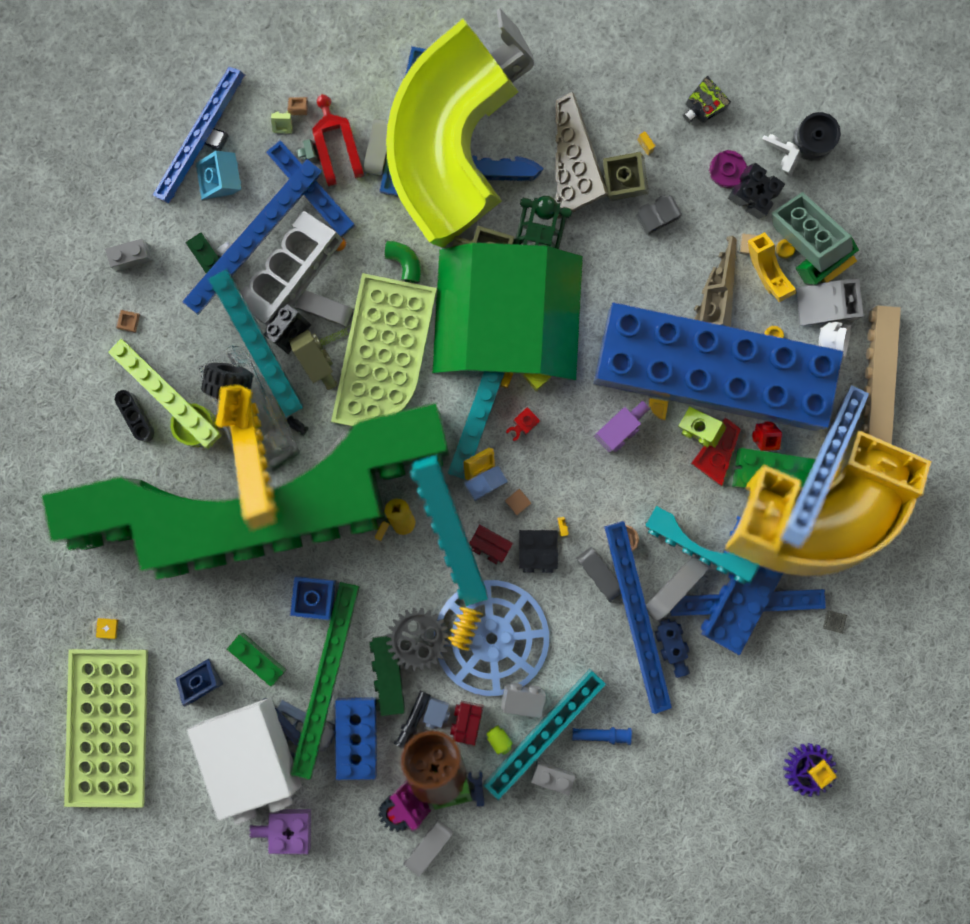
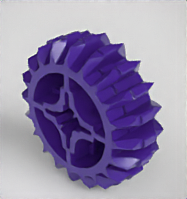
[783,743,837,797]

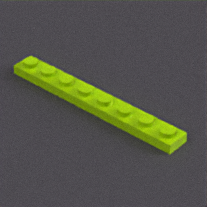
[108,339,222,450]

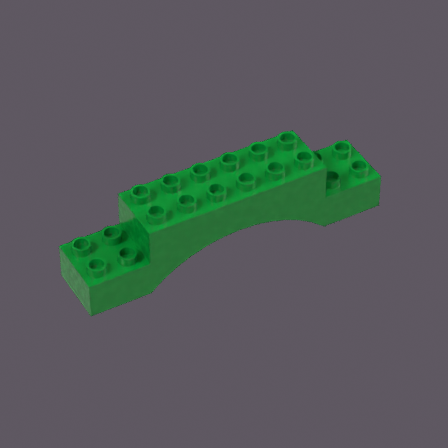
[41,403,449,580]

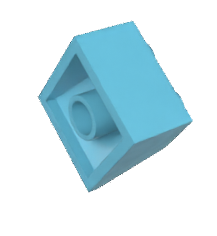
[195,151,241,200]

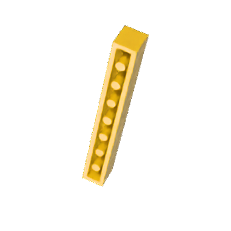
[230,401,277,530]

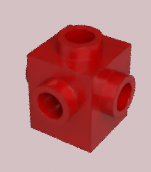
[752,421,782,451]

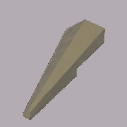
[694,236,737,327]

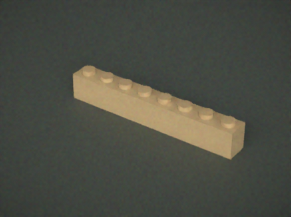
[861,305,901,444]

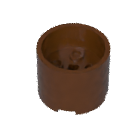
[401,731,467,805]

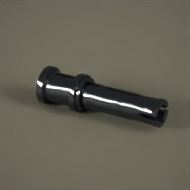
[394,690,431,749]

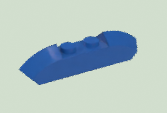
[472,155,544,181]

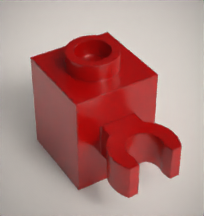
[506,407,540,441]

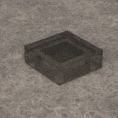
[823,610,847,634]

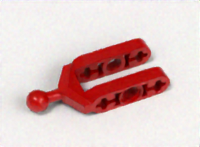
[312,94,364,187]

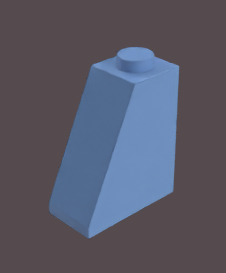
[465,466,508,501]

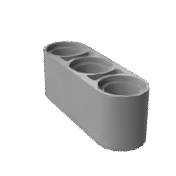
[364,119,388,176]
[295,290,353,327]
[403,819,453,877]

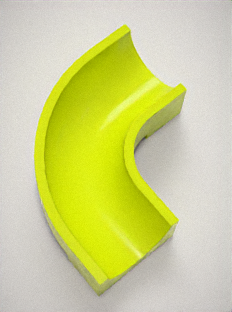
[386,19,518,248]

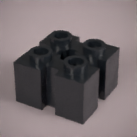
[727,162,785,219]

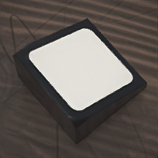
[204,128,229,151]

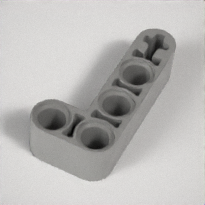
[646,555,711,621]

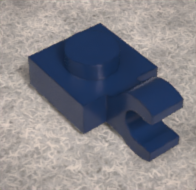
[468,770,485,807]

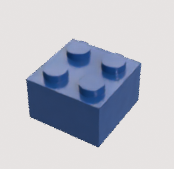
[290,576,336,620]

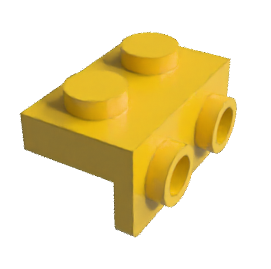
[216,385,253,428]

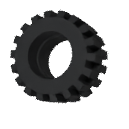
[201,363,254,399]

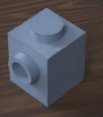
[423,697,450,729]

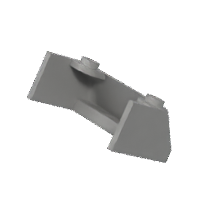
[491,8,534,83]

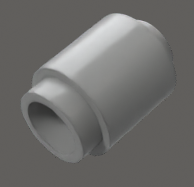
[319,720,336,751]

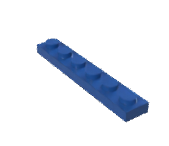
[266,140,355,237]

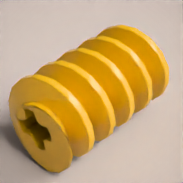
[384,498,416,535]
[448,607,484,651]

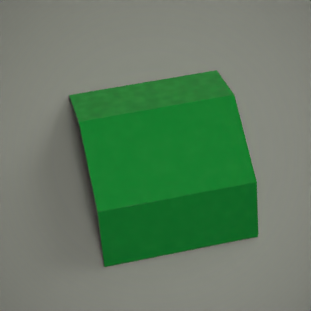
[432,243,583,380]

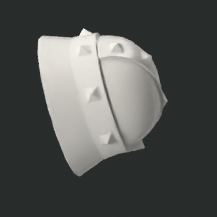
[818,321,851,359]

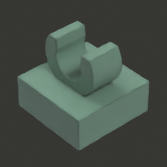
[297,139,320,163]

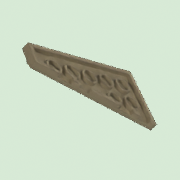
[555,92,608,219]

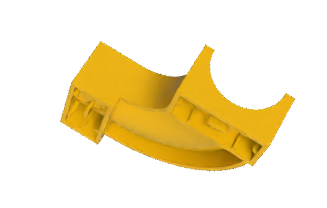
[725,430,931,576]

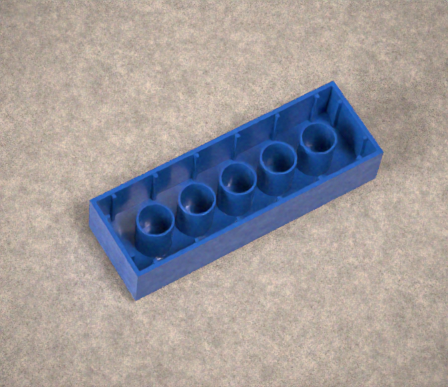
[593,302,843,431]

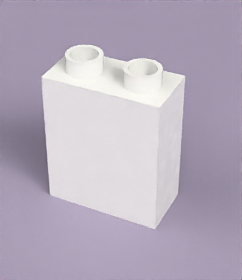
[187,697,302,824]

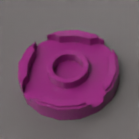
[709,150,747,188]

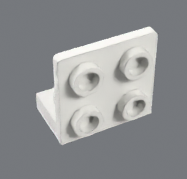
[762,134,801,176]

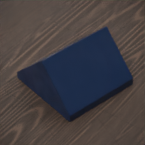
[175,658,223,707]

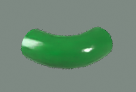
[385,240,421,284]

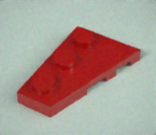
[690,417,741,486]

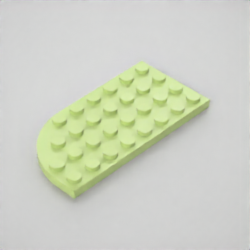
[331,273,437,427]

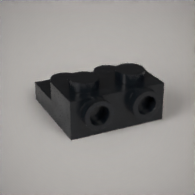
[263,304,311,355]
[519,530,558,573]

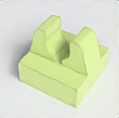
[271,112,292,134]

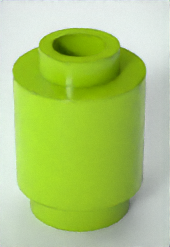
[486,725,513,755]

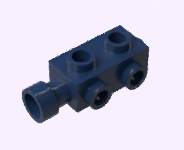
[654,618,690,678]

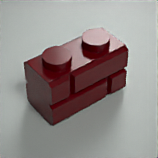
[469,524,513,565]
[450,700,484,746]

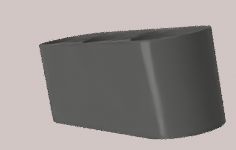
[576,547,621,603]

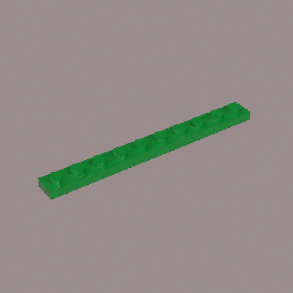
[291,582,360,780]

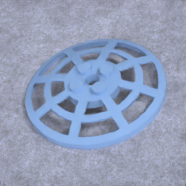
[434,580,549,696]

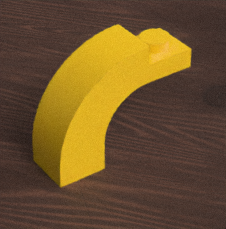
[748,232,796,302]

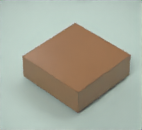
[287,97,308,115]
[116,310,140,333]
[505,489,531,515]

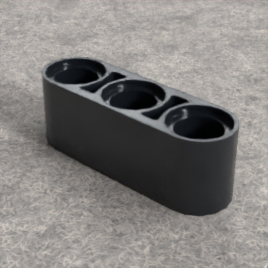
[114,390,154,442]

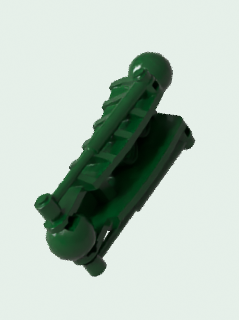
[513,196,572,249]

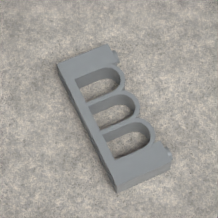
[240,211,343,326]

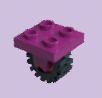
[378,781,431,832]

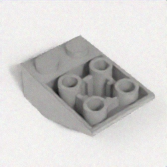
[796,279,863,326]

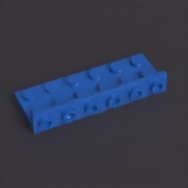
[700,566,783,655]

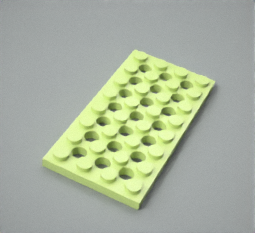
[64,649,148,808]

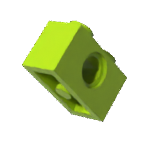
[678,406,726,447]

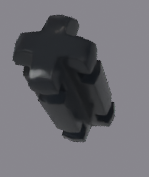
[285,415,309,436]

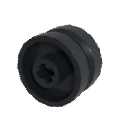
[792,112,841,161]

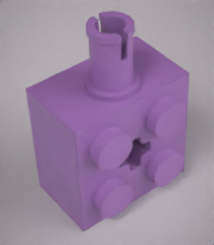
[593,401,650,452]
[250,809,311,854]

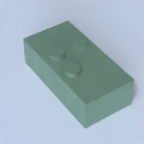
[771,192,852,272]

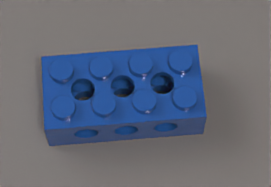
[335,697,377,780]

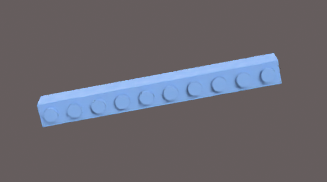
[781,385,869,547]

